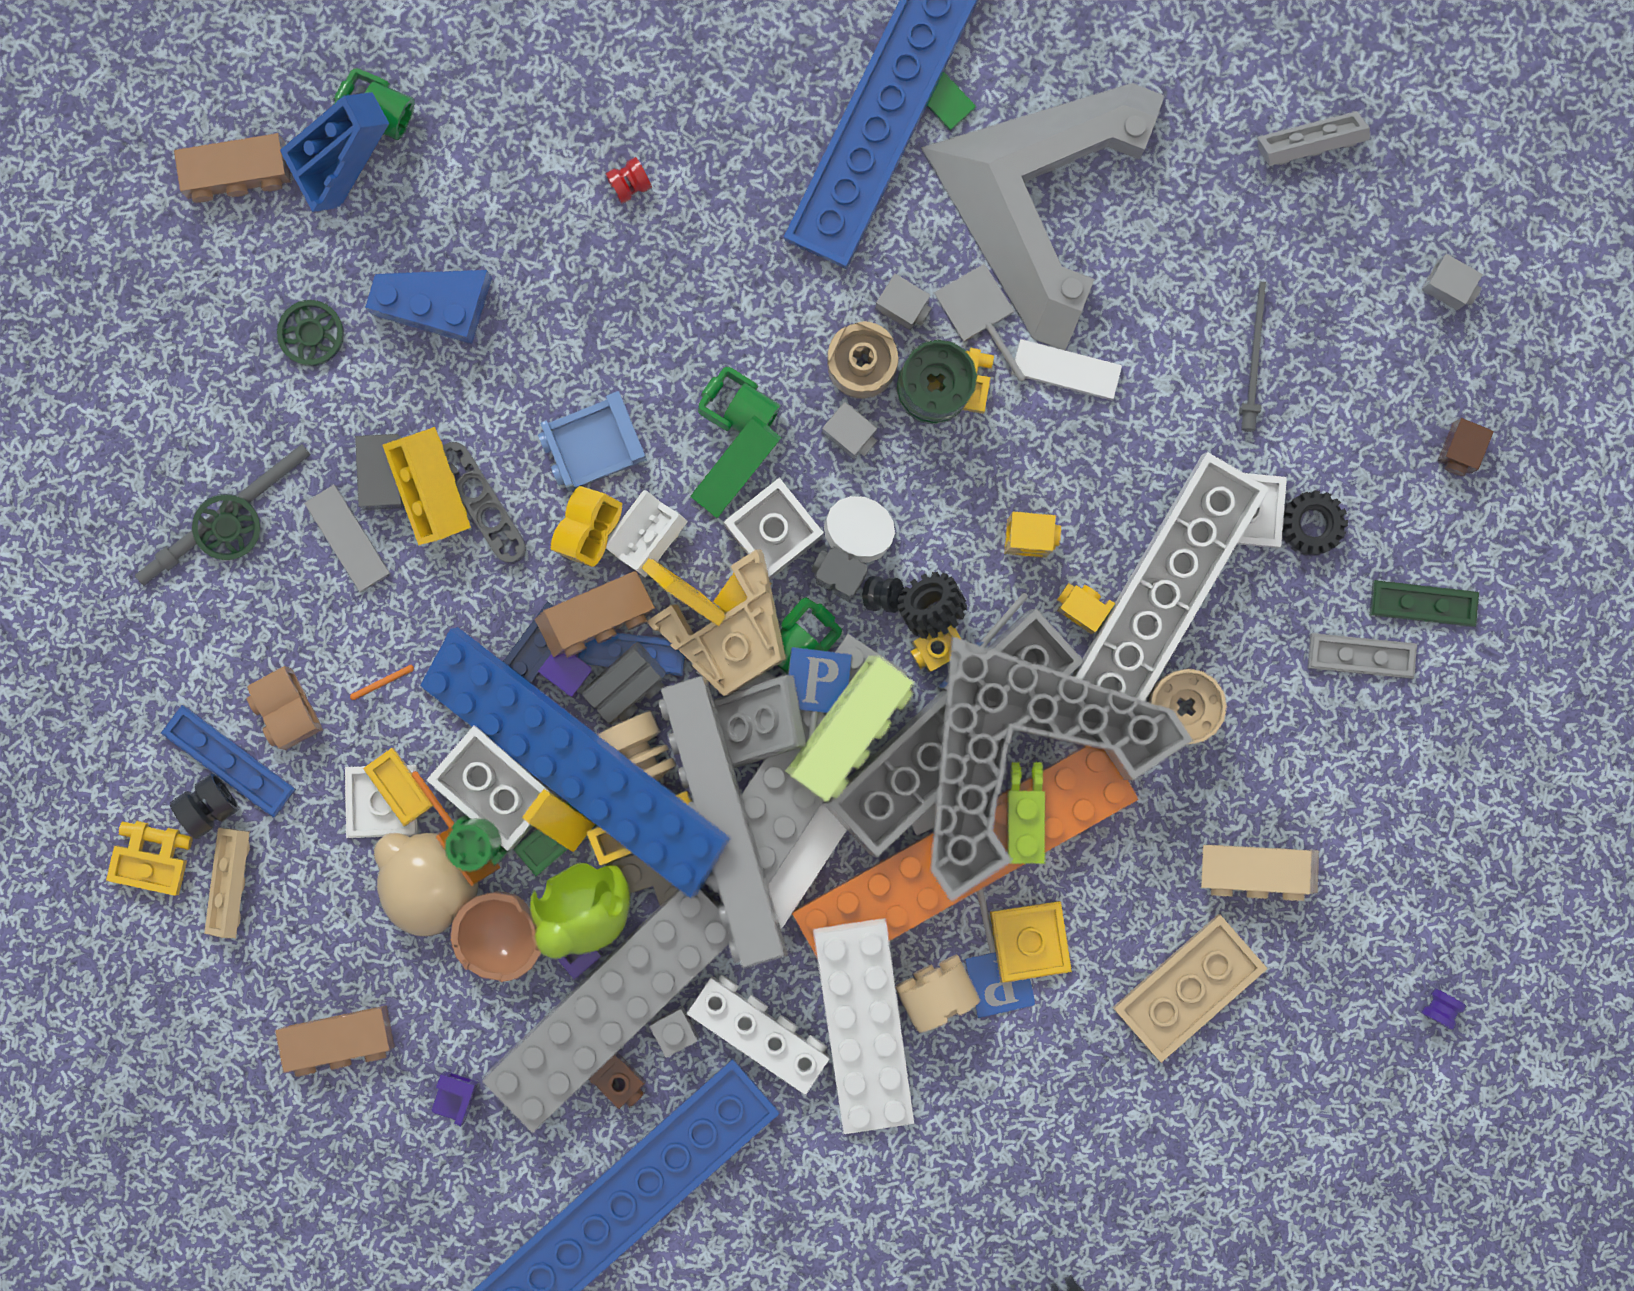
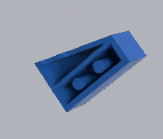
[365,270,492,344]

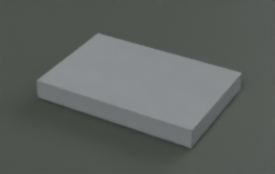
[713,675,806,769]

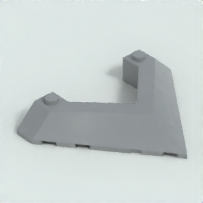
[921,83,1165,350]
[931,637,1193,902]

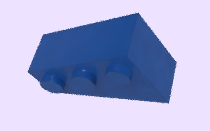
[280,92,389,212]

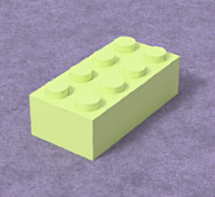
[785,656,914,801]

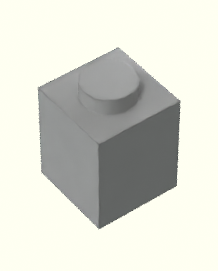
[1421,254,1483,311]
[875,273,932,331]
[822,402,878,459]
[649,1006,699,1058]

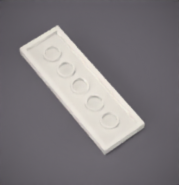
[813,918,914,1134]

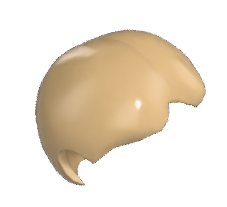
[374,833,478,936]

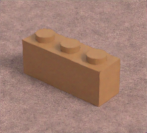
[174,133,291,203]
[535,571,655,658]
[275,1005,395,1077]

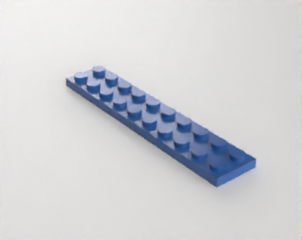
[783,0,979,269]
[420,627,731,898]
[472,1058,780,1291]

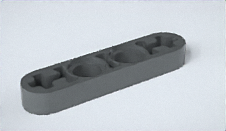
[443,442,526,563]

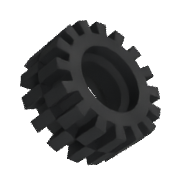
[1282,490,1348,556]
[897,572,967,639]

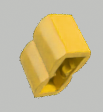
[551,486,622,567]

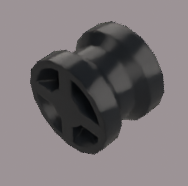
[862,576,904,613]

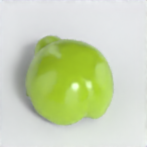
[530,863,630,959]

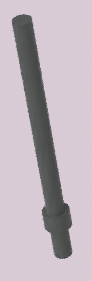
[135,444,311,586]

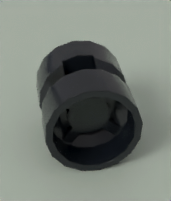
[170,773,239,839]

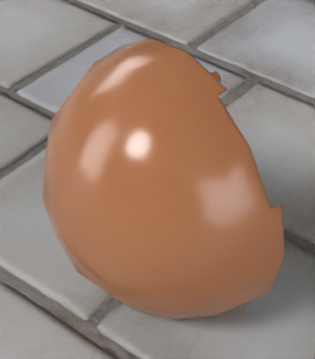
[450,891,541,982]

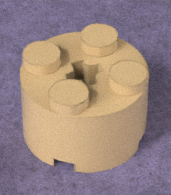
[827,321,899,399]
[895,954,980,1033]

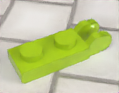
[1007,762,1045,864]

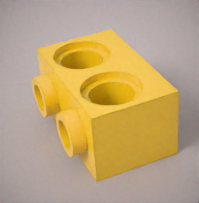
[1004,512,1061,558]

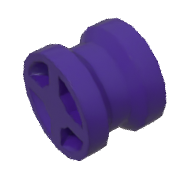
[1421,988,1467,1031]

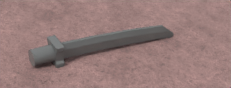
[1239,281,1266,432]

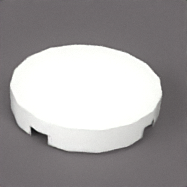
[824,496,895,563]

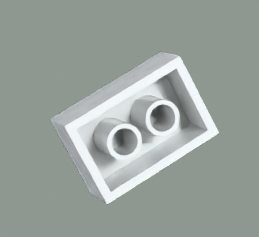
[427,726,559,851]

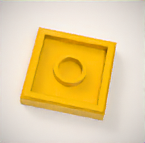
[642,558,726,626]
[990,901,1072,983]

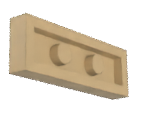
[204,827,250,939]

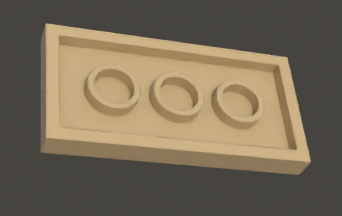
[1112,914,1268,1063]

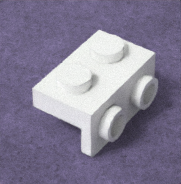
[606,490,688,578]

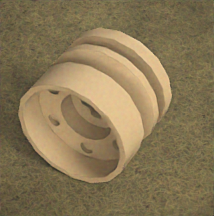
[1148,669,1227,744]
[597,711,677,781]

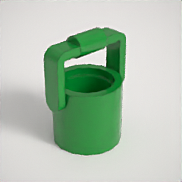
[333,68,415,140]
[698,367,781,433]
[777,597,842,674]
[445,815,509,871]

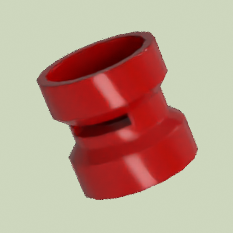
[605,157,652,204]

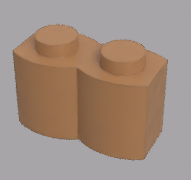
[247,666,323,750]

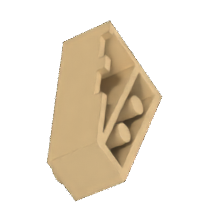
[1201,845,1319,901]

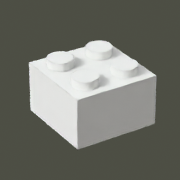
[724,478,824,580]

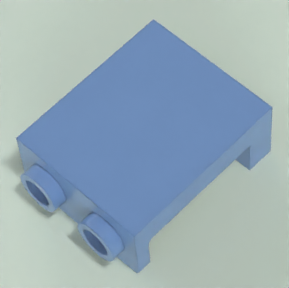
[538,391,647,491]

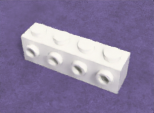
[687,975,830,1095]

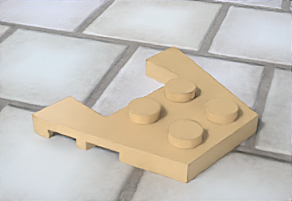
[647,549,786,696]

